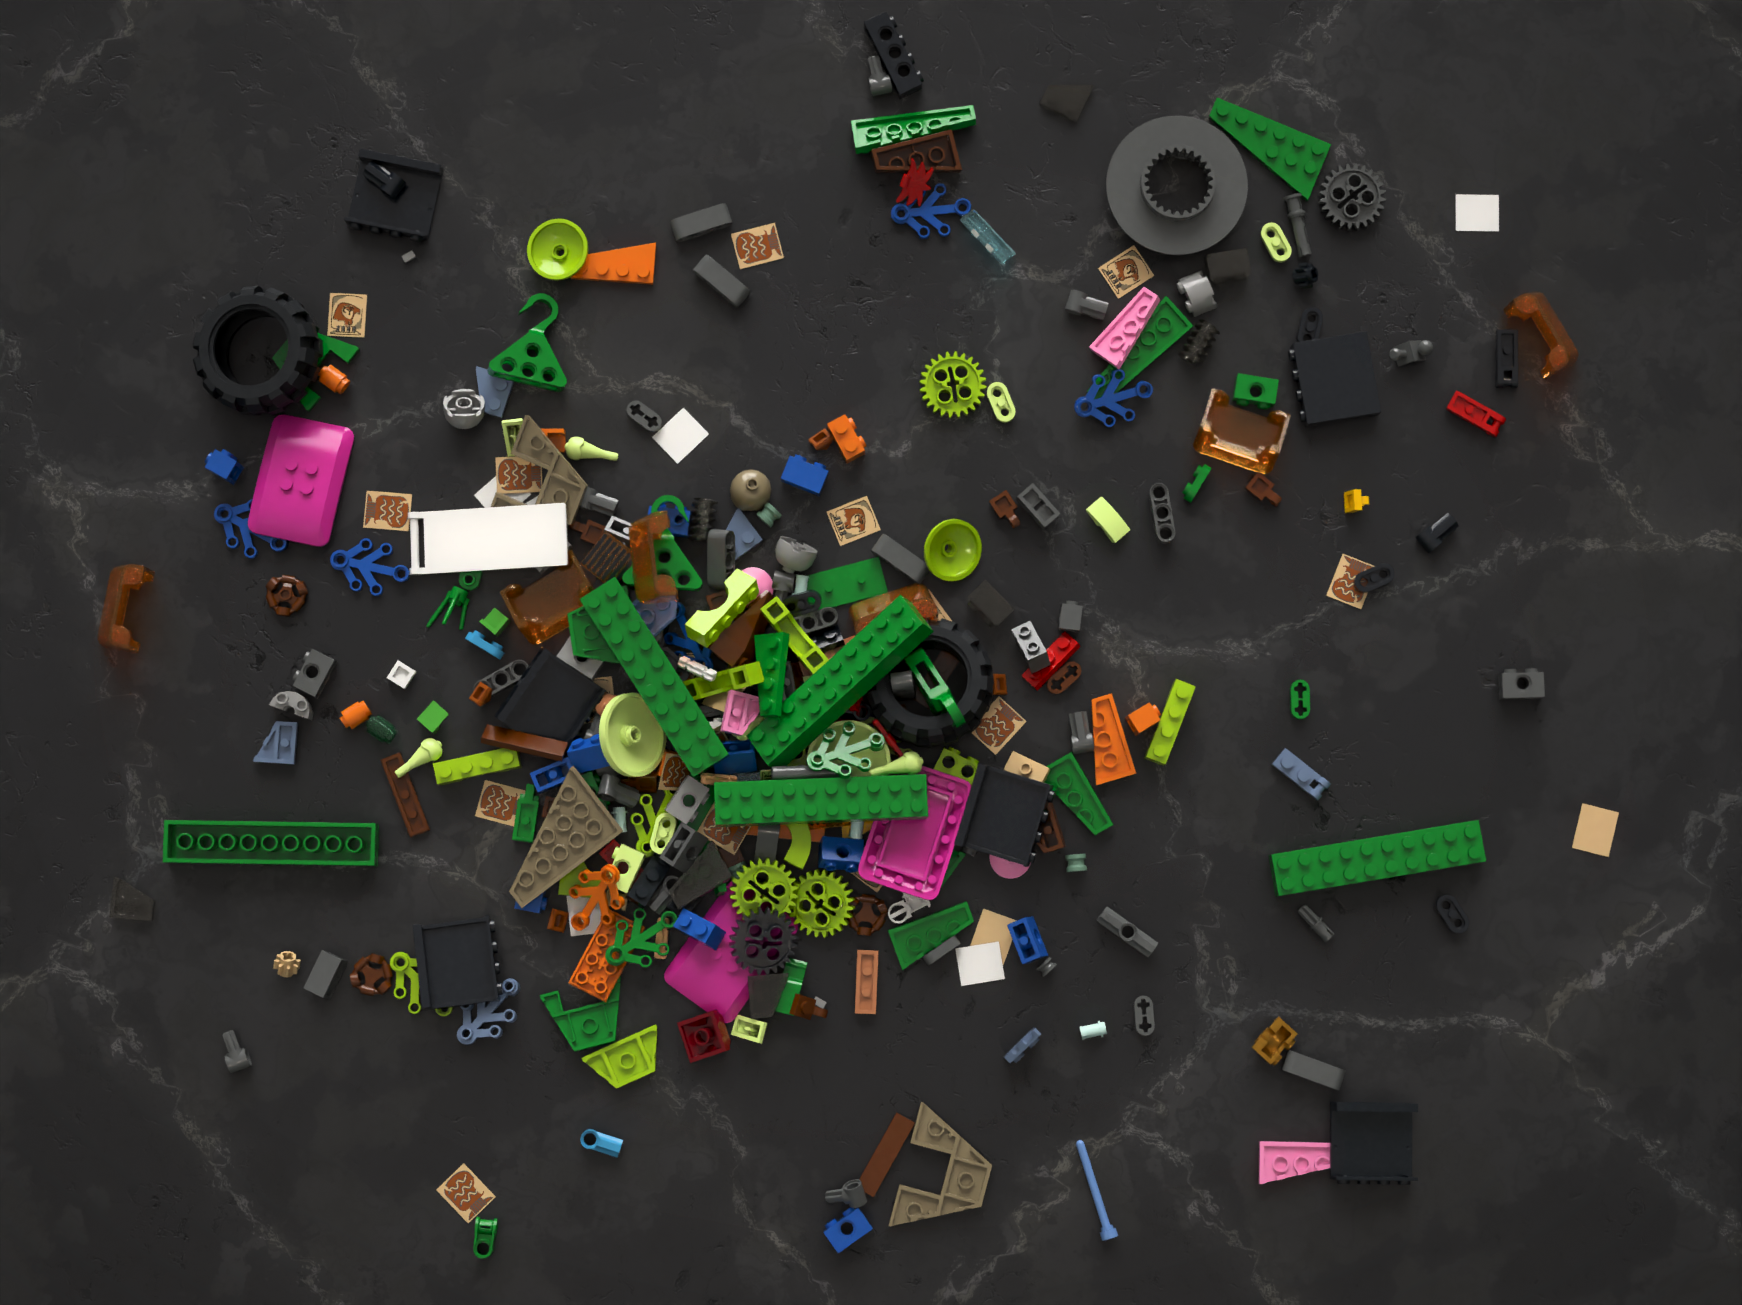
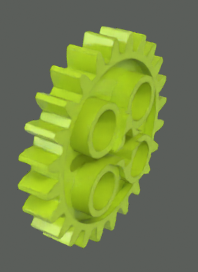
[919,351,987,419]
[729,858,798,920]
[788,869,855,938]

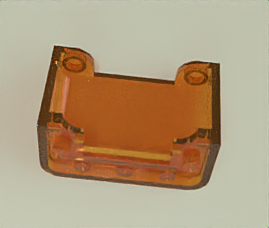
[1503,291,1579,380]
[1193,388,1291,474]
[629,510,679,604]
[500,549,595,644]
[98,564,155,653]
[849,583,939,636]

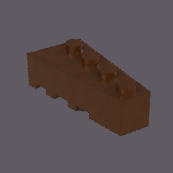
[870,129,962,173]

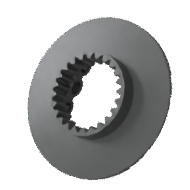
[1106,116,1248,255]

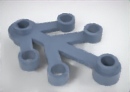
[457,978,520,1045]

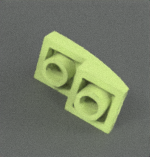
[1086,497,1130,543]

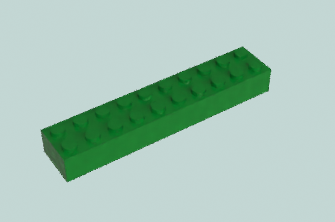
[580,577,730,778]
[747,595,934,767]
[714,774,928,827]
[163,820,379,866]
[1268,820,1486,897]

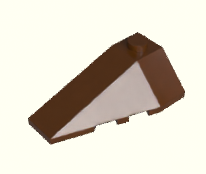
[708,590,774,668]

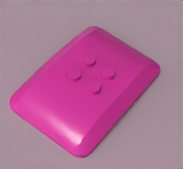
[248,415,354,547]
[858,766,971,900]
[664,881,798,1023]

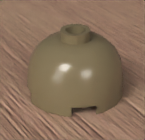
[730,469,772,511]

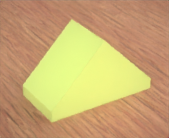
[502,418,523,457]
[731,1015,768,1044]

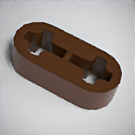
[1047,662,1082,695]

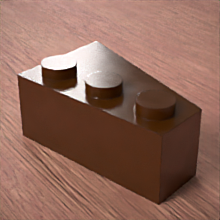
[1037,802,1066,853]

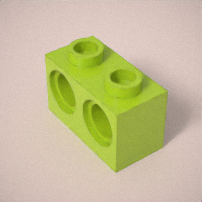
[934,747,979,786]

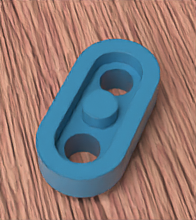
[465,630,505,660]

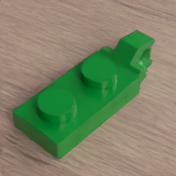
[512,784,540,843]

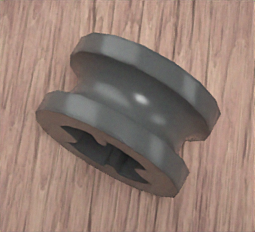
[1036,957,1057,977]

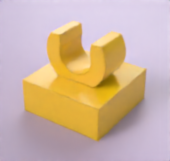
[1344,489,1369,513]

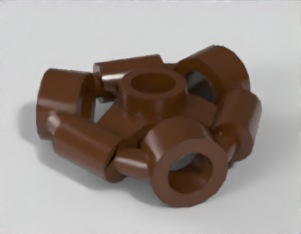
[266,575,308,617]
[846,894,888,936]
[350,953,393,996]

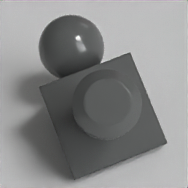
[1389,340,1433,367]

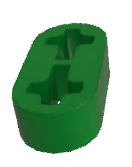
[1290,679,1310,720]

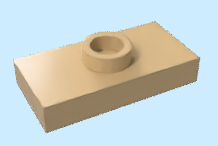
[1004,751,1051,782]

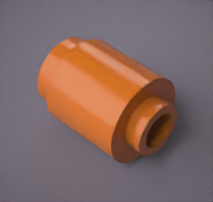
[318,365,350,394]
[340,700,372,729]

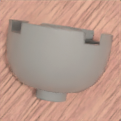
[443,389,485,429]
[775,536,818,574]

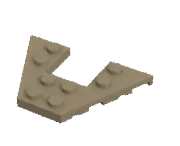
[491,415,588,525]
[888,1102,992,1227]

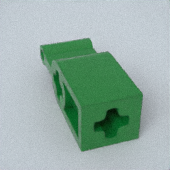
[773,958,808,1016]

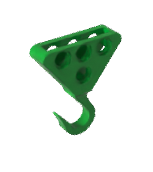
[487,293,567,392]
[622,495,703,591]
[904,647,966,728]

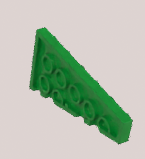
[1209,98,1331,202]

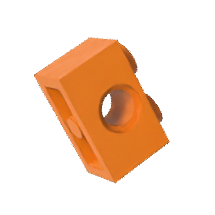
[1125,702,1161,736]

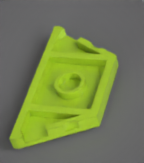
[582,1024,658,1089]

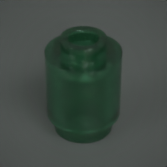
[365,715,398,744]

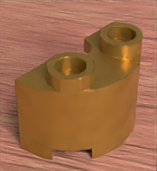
[1251,1017,1297,1066]

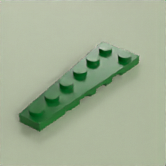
[851,105,976,154]
[1086,296,1193,408]

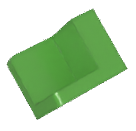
[479,607,511,637]
[417,700,449,734]

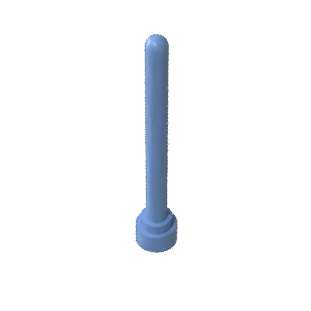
[1076,1140,1118,1241]

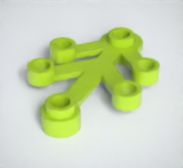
[630,790,678,857]
[390,952,453,1016]

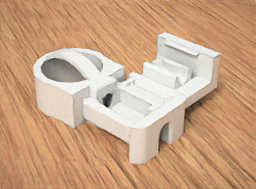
[888,892,931,924]

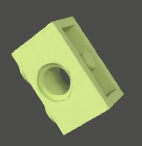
[609,844,646,893]

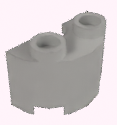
[1176,270,1217,317]
[269,691,314,720]

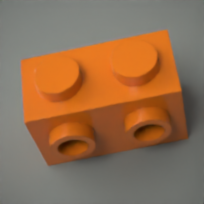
[827,414,867,464]

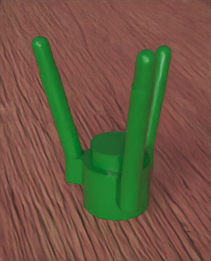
[426,586,470,630]

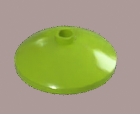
[527,219,588,280]
[924,519,982,581]

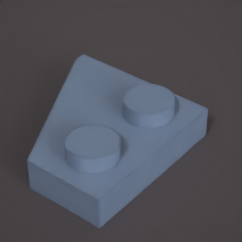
[476,366,514,419]
[726,508,763,561]
[253,721,298,765]
[1004,1027,1041,1063]

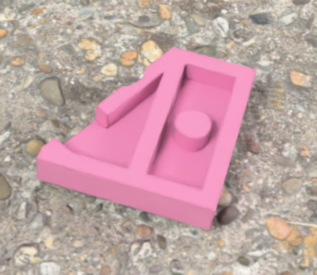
[720,689,760,736]

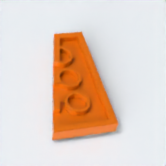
[571,243,656,285]
[1091,693,1136,786]

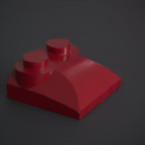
[677,1009,731,1063]

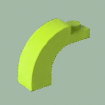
[784,824,811,870]

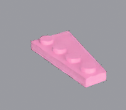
[1089,287,1160,369]
[1259,1141,1330,1184]

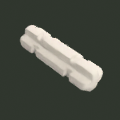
[677,656,717,682]

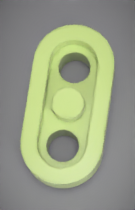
[1260,223,1292,263]
[987,382,1016,423]
[650,813,677,855]

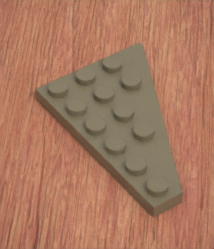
[509,766,623,908]

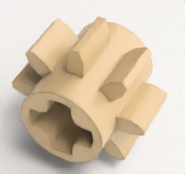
[273,951,301,977]

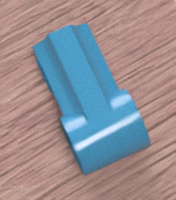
[580,1129,623,1157]

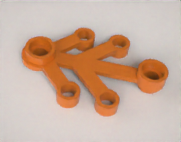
[569,864,625,931]

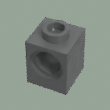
[1058,601,1083,633]

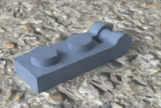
[1271,748,1331,801]

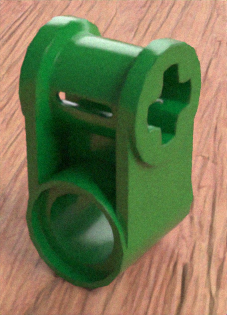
[473,1216,498,1258]

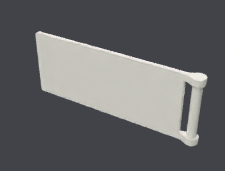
[408,503,568,575]

